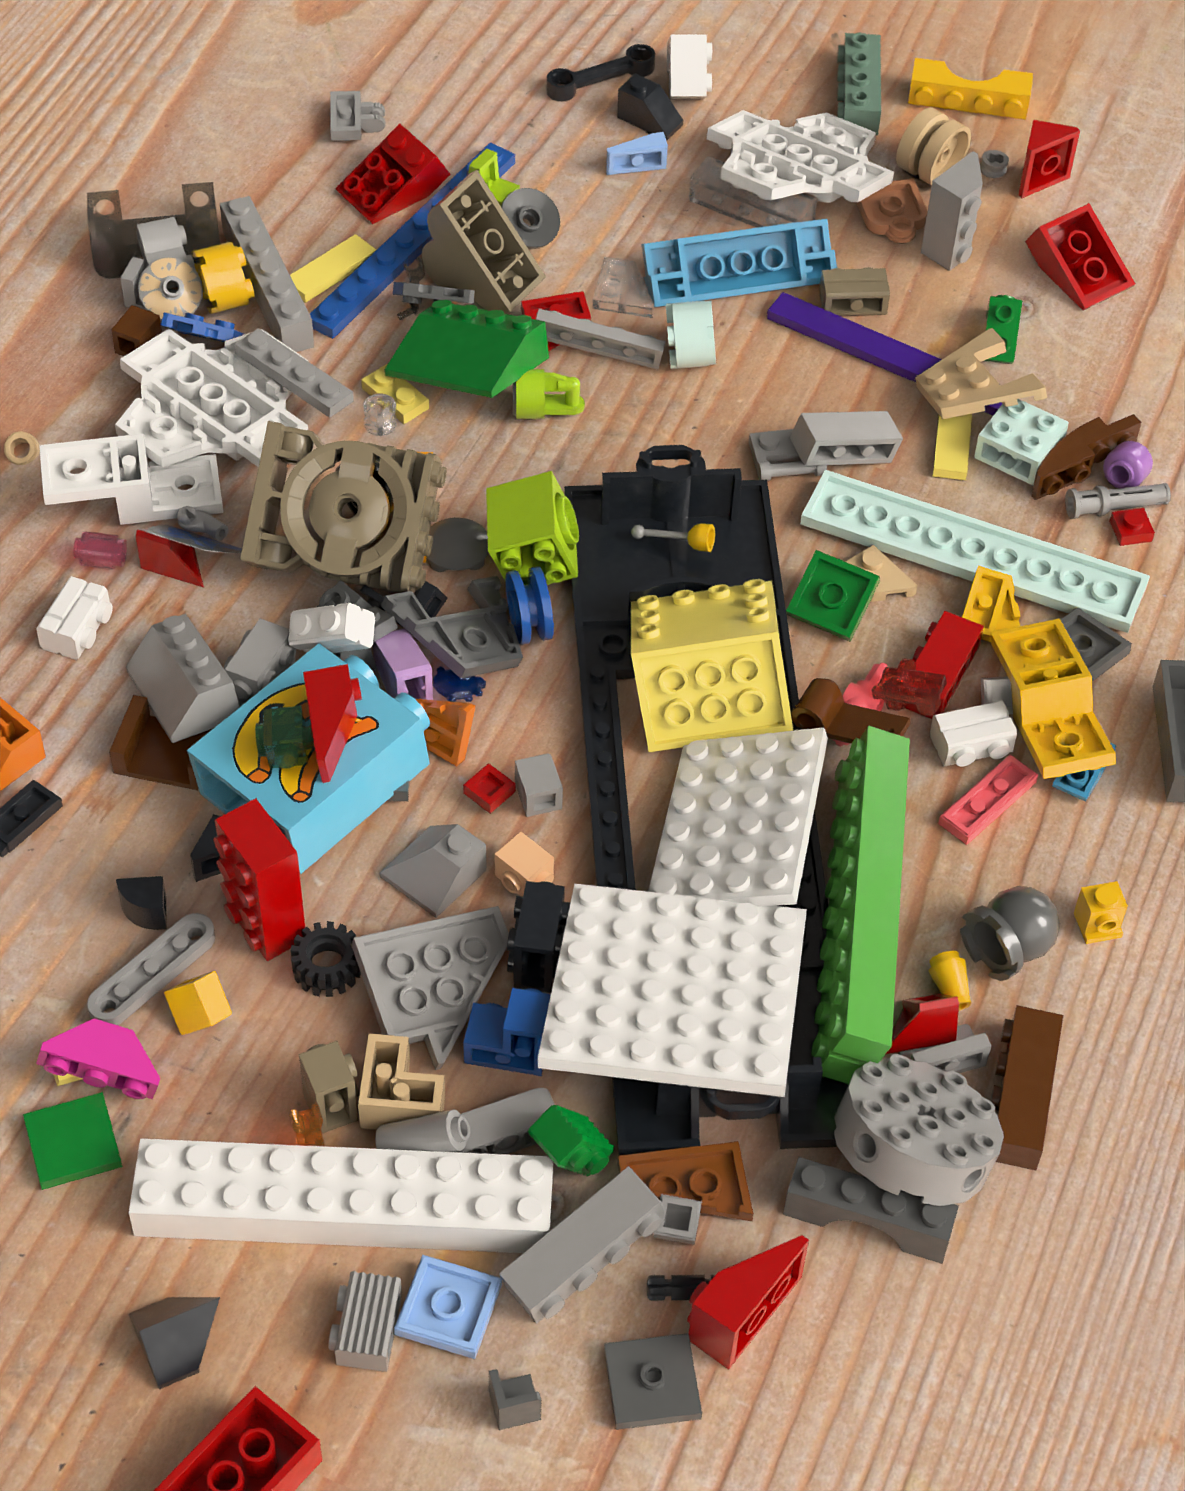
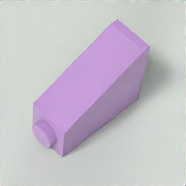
[373,628,433,700]

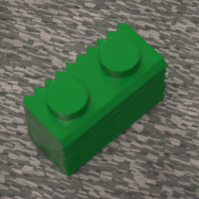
[528,1105,614,1177]

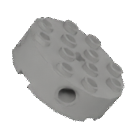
[834,1054,1004,1206]

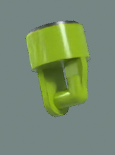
[513,369,585,419]

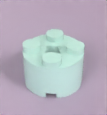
[666,300,716,369]

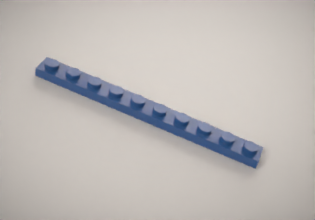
[310,142,515,339]

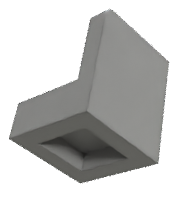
[515,754,563,817]

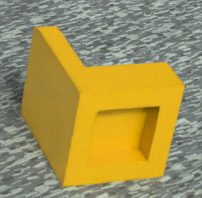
[164,971,232,1035]

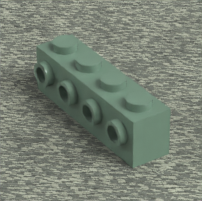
[837,33,881,135]

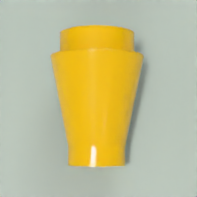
[928,950,972,1011]

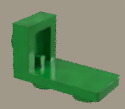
[985,295,1023,364]

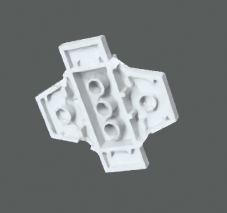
[707,110,894,203]
[115,328,308,468]

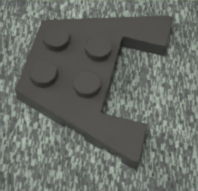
[381,576,523,678]

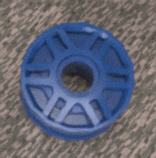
[505,566,554,645]

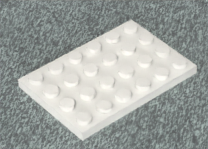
[648,728,828,907]

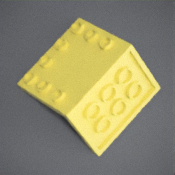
[631,579,793,752]

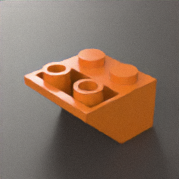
[0,697,46,791]

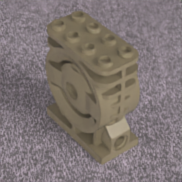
[240,421,447,593]

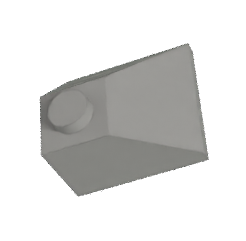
[380,824,487,918]

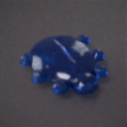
[433,666,486,702]

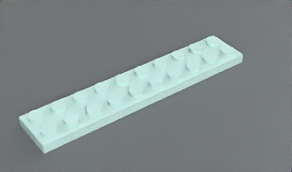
[800,470,1150,633]

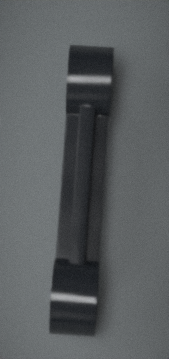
[546,44,655,102]

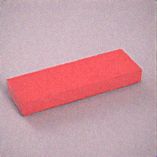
[938,754,1038,845]

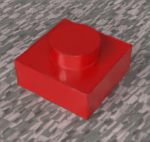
[1109,508,1155,546]
[463,763,516,814]

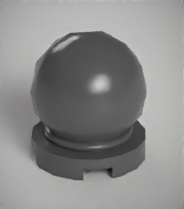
[960,886,1060,981]

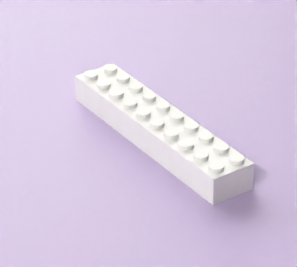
[129,1139,553,1253]

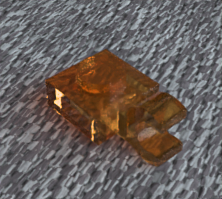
[289,1104,325,1147]

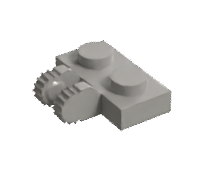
[330,91,385,141]

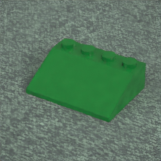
[384,300,549,398]

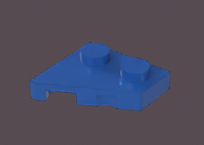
[161,312,244,342]

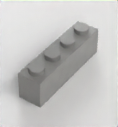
[499,1166,665,1324]

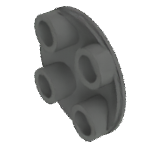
[426,518,489,572]

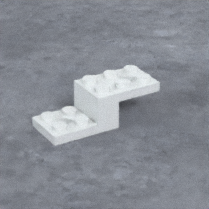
[39,434,223,525]

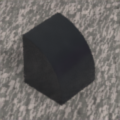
[116,876,167,930]

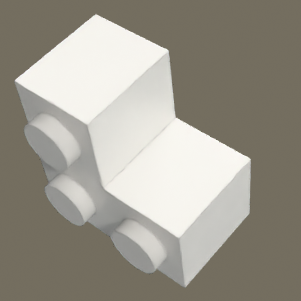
[667,35,712,99]

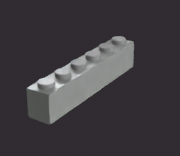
[220,196,314,352]

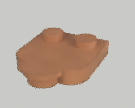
[856,178,928,243]

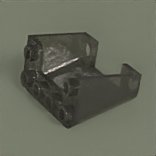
[87,182,220,279]

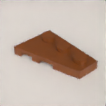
[617,1141,754,1222]

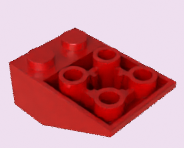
[335,123,451,224]

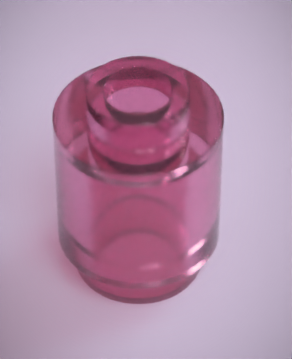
[73,531,127,569]

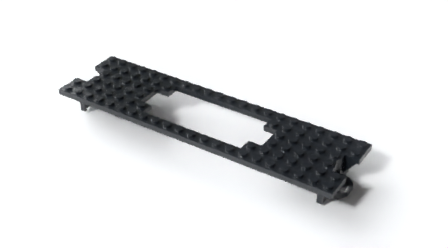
[564,445,849,1156]

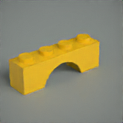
[908,58,1033,120]

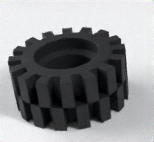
[291,921,361,997]

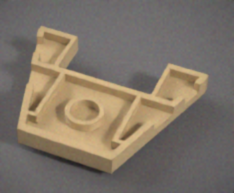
[915,328,1047,419]

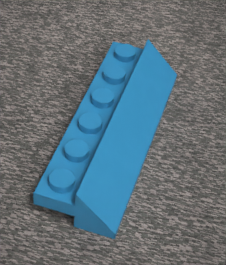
[641,219,837,307]

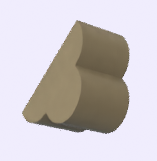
[422,170,546,314]

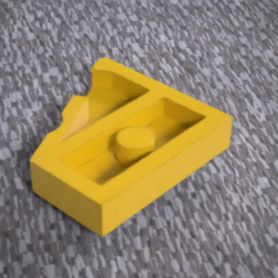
[962,565,1021,642]

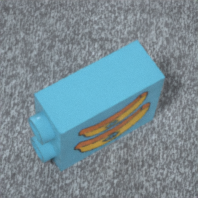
[187,643,430,875]

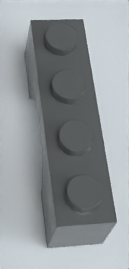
[783,1157,959,1264]

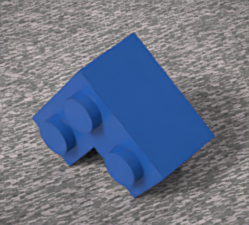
[463,988,551,1076]

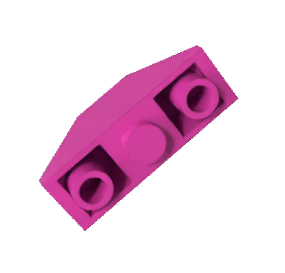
[36,1018,160,1099]

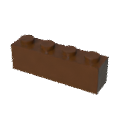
[990,1005,1063,1171]

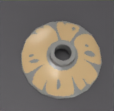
[138,257,203,320]

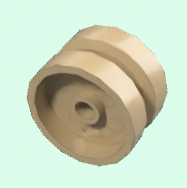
[896,107,971,186]

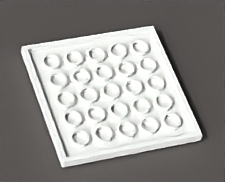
[538,884,807,1097]

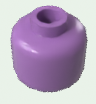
[1103,441,1153,489]

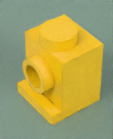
[1074,881,1128,944]

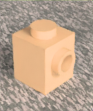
[495,832,554,896]

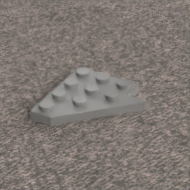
[351,906,509,1070]

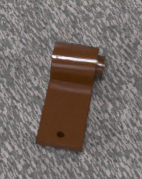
[791,678,911,744]

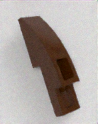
[1031,414,1142,500]

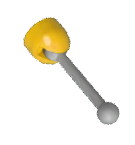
[631,523,715,552]

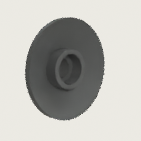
[501,188,560,248]

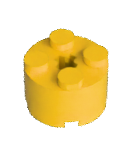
[193,242,255,314]

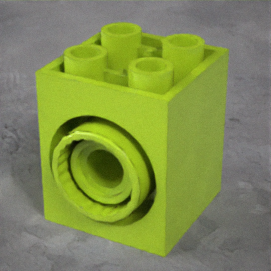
[486,471,579,585]

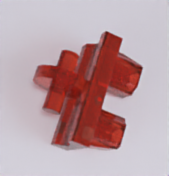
[871,658,947,716]

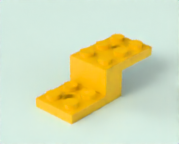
[991,618,1116,779]

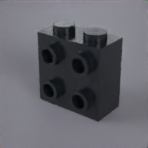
[507,881,571,993]

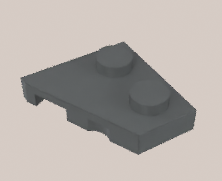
[392,282,475,304]

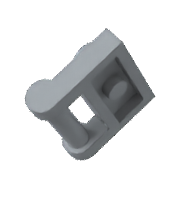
[749,429,827,481]

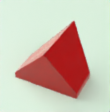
[136,529,204,588]
[886,994,959,1054]

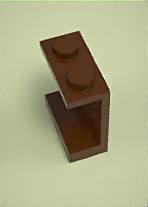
[109,695,214,791]

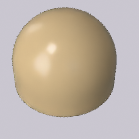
[4,431,40,465]

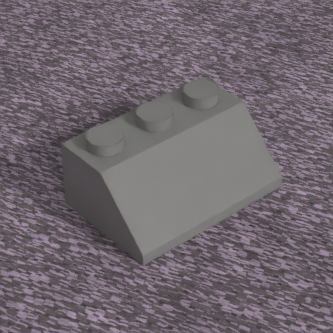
[921,151,983,271]

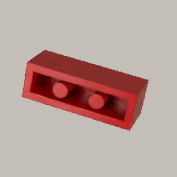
[897,611,984,719]

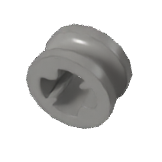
[980,150,1009,178]

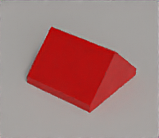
[1018,120,1080,198]

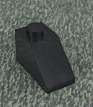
[617,74,684,141]

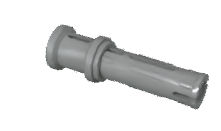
[1065,483,1171,519]

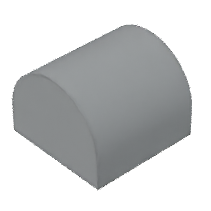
[653,1194,702,1245]

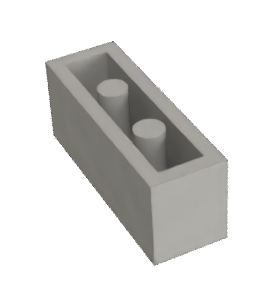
[790,411,903,466]

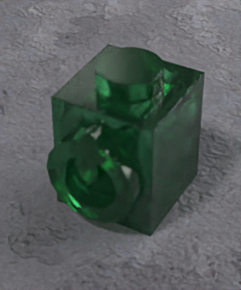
[255,706,314,769]

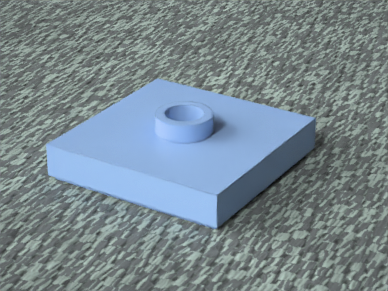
[394,1254,502,1359]

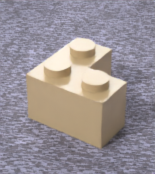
[358,1034,445,1129]

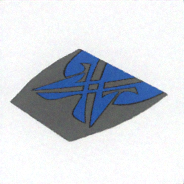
[146,525,242,553]

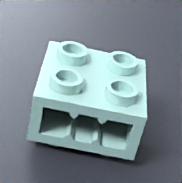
[974,399,1069,485]

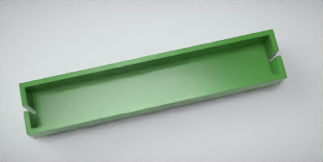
[812,726,910,1084]

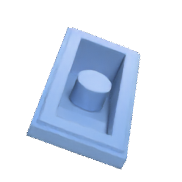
[606,132,668,175]

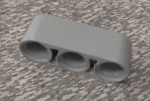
[455,1088,555,1155]

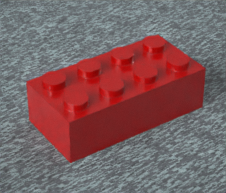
[213,798,306,962]
[153,1386,323,1491]

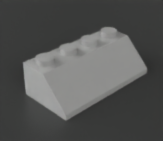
[126,613,239,743]

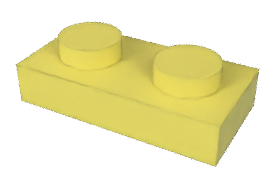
[361,364,429,424]

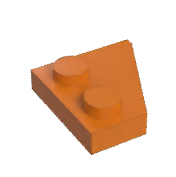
[415,699,476,767]

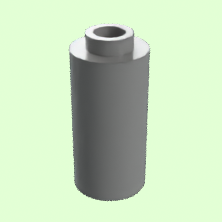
[375,1109,470,1152]

